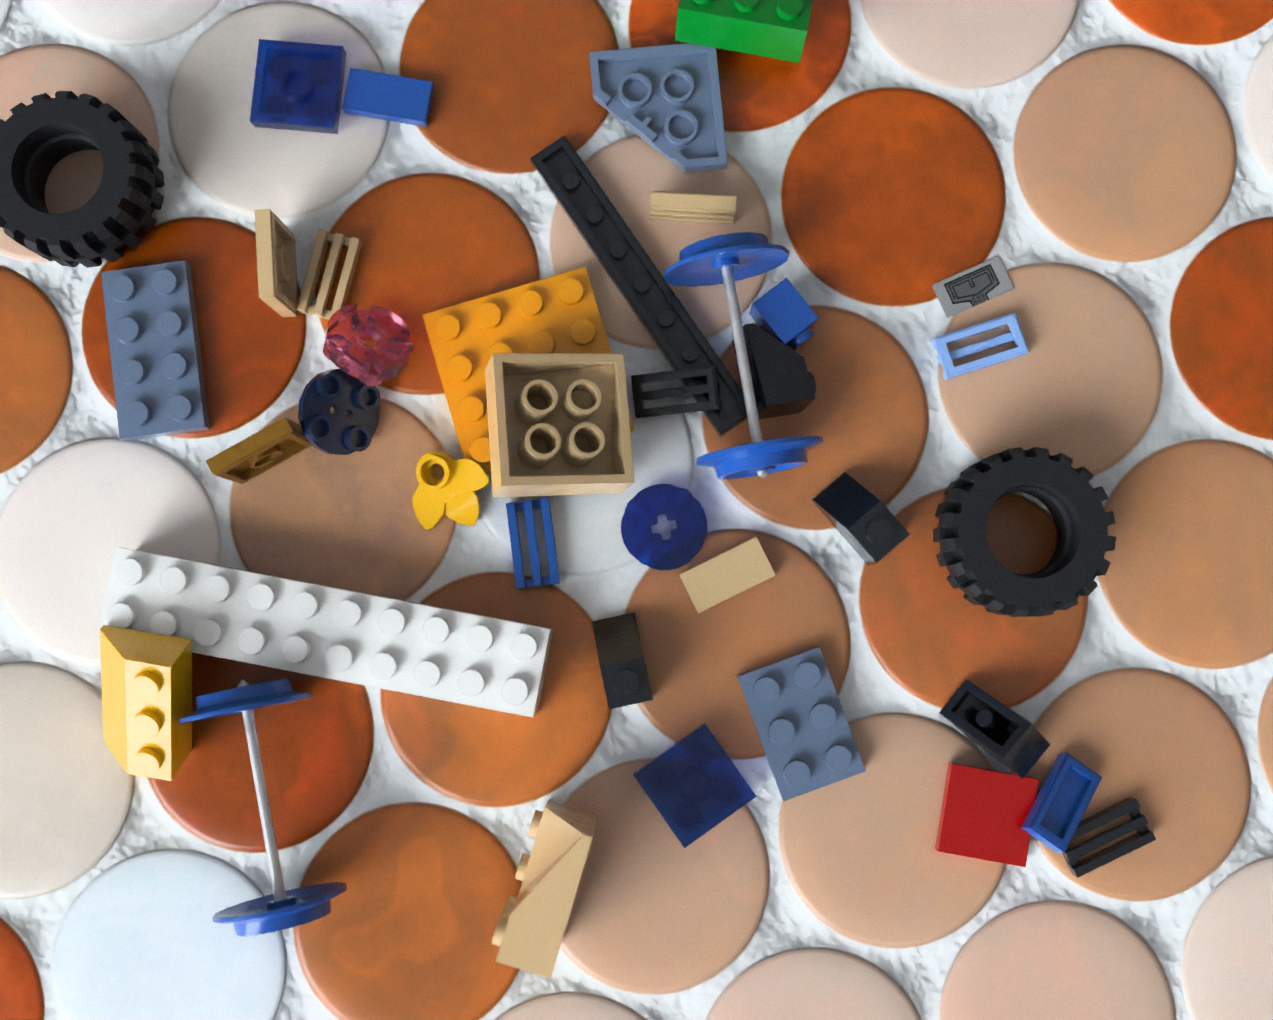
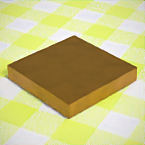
[206,417,312,484]

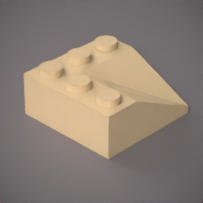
[485,353,634,497]
[492,801,598,978]

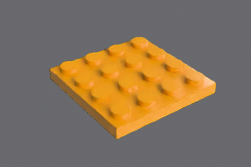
[422,267,634,474]

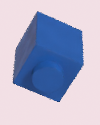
[749,278,819,351]

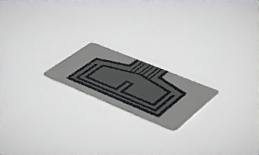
[932,256,1014,318]

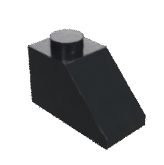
[732,323,816,420]
[812,472,910,565]
[592,612,653,709]
[939,679,1050,779]

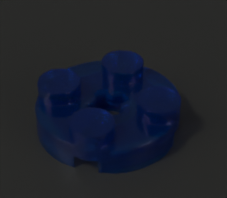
[621,484,707,571]

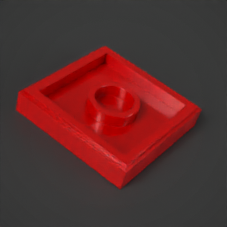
[935,762,1039,867]

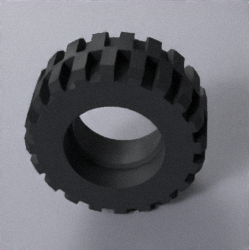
[0,91,165,268]
[933,447,1116,617]

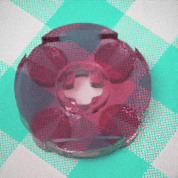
[323,304,413,386]

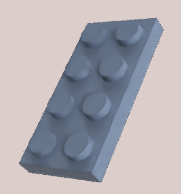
[101,260,210,441]

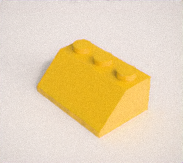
[100,625,192,781]

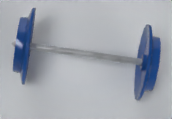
[664,232,823,480]
[179,679,347,936]

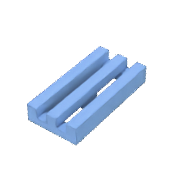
[931,312,1029,381]

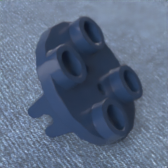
[298,369,381,455]

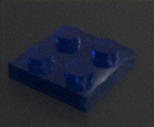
[250,39,347,134]
[633,722,756,848]

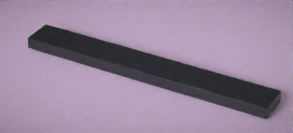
[530,135,748,437]

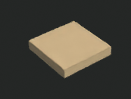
[254,209,299,317]

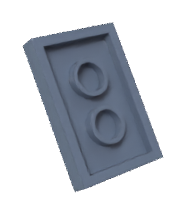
[737,646,866,801]

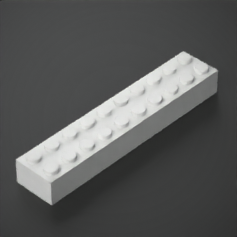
[96,547,554,717]

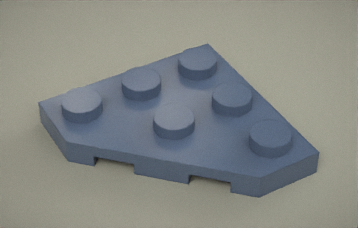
[589,43,728,173]

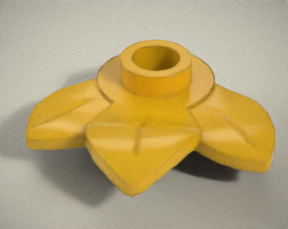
[412,451,490,530]

